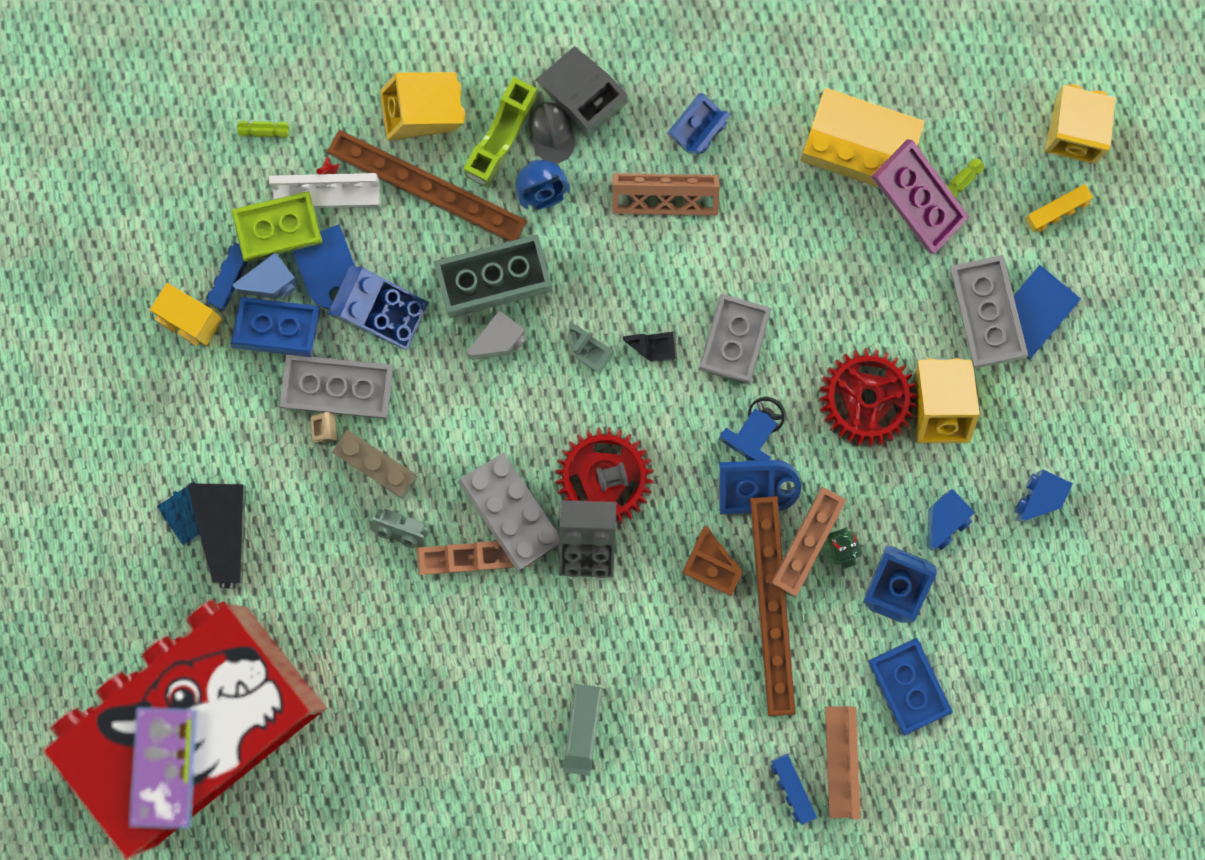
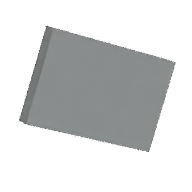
[698,293,772,385]

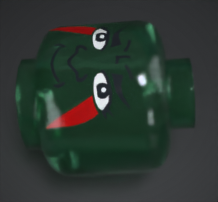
[823,527,863,569]

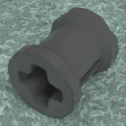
[596,462,628,492]

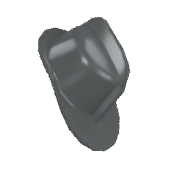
[528,102,575,163]

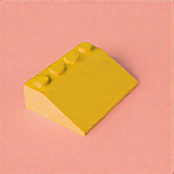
[800,88,924,187]

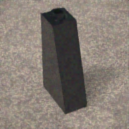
[188,483,246,589]

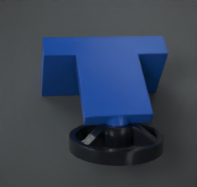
[718,396,786,461]

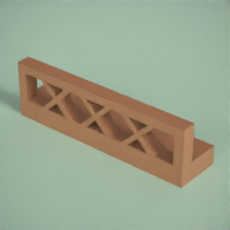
[612,173,720,215]
[771,487,846,596]
[825,706,861,820]

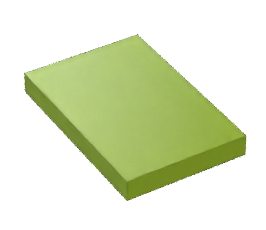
[231,191,323,262]

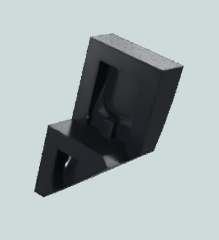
[623,331,678,362]

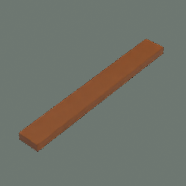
[327,129,527,242]
[750,496,796,717]

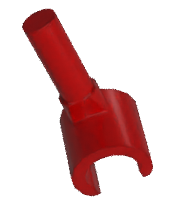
[316,157,340,175]

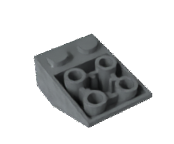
[535,46,627,138]
[559,500,616,578]

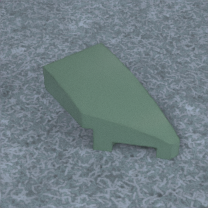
[569,322,614,374]

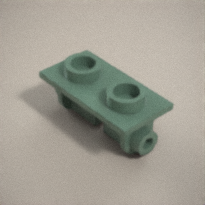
[372,508,429,548]

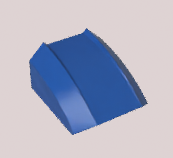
[863,546,937,623]

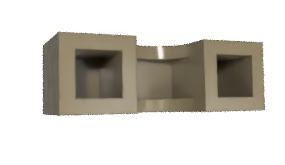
[332,430,418,499]

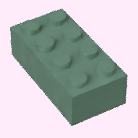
[434,234,552,318]

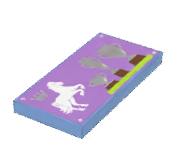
[130,708,197,828]

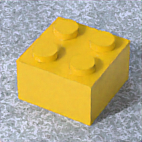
[149,283,223,346]

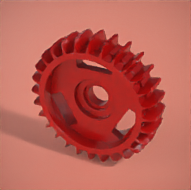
[818,348,918,448]
[555,427,654,524]

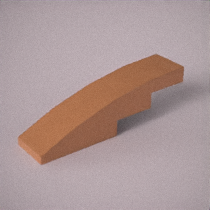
[416,541,531,575]

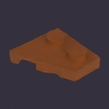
[682,526,743,596]

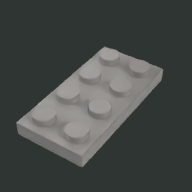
[950,255,1028,369]
[280,354,394,419]
[458,452,560,571]

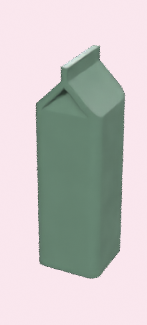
[563,684,603,776]

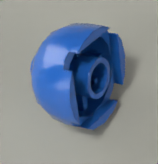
[515,160,570,210]

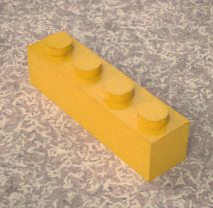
[1025,184,1094,232]

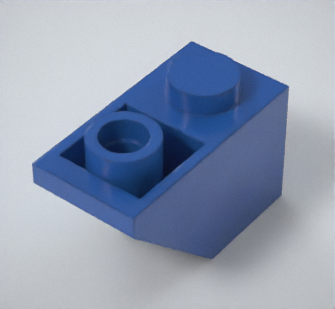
[1015,469,1073,522]
[927,488,975,551]

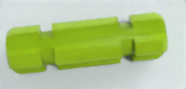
[237,121,290,138]
[946,158,985,198]

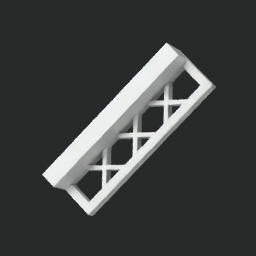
[269,173,380,208]

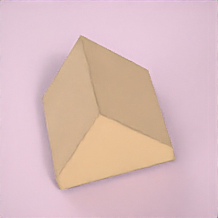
[311,412,337,443]

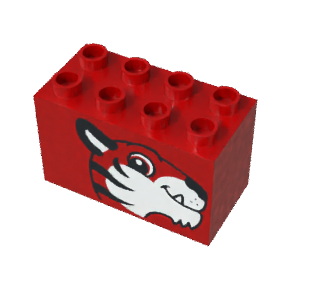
[43,599,327,860]

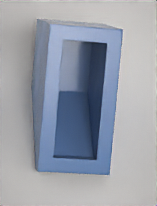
[232,253,298,299]

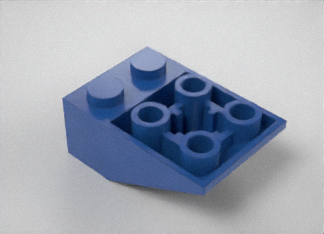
[328,266,429,350]

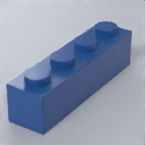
[206,242,247,312]
[770,753,817,825]

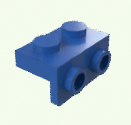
[667,93,730,155]

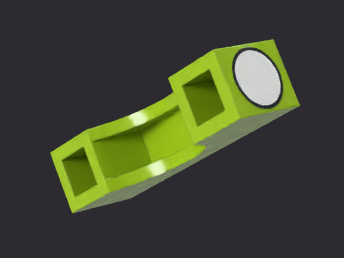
[463,76,538,189]

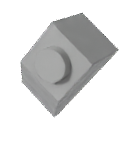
[466,310,526,360]

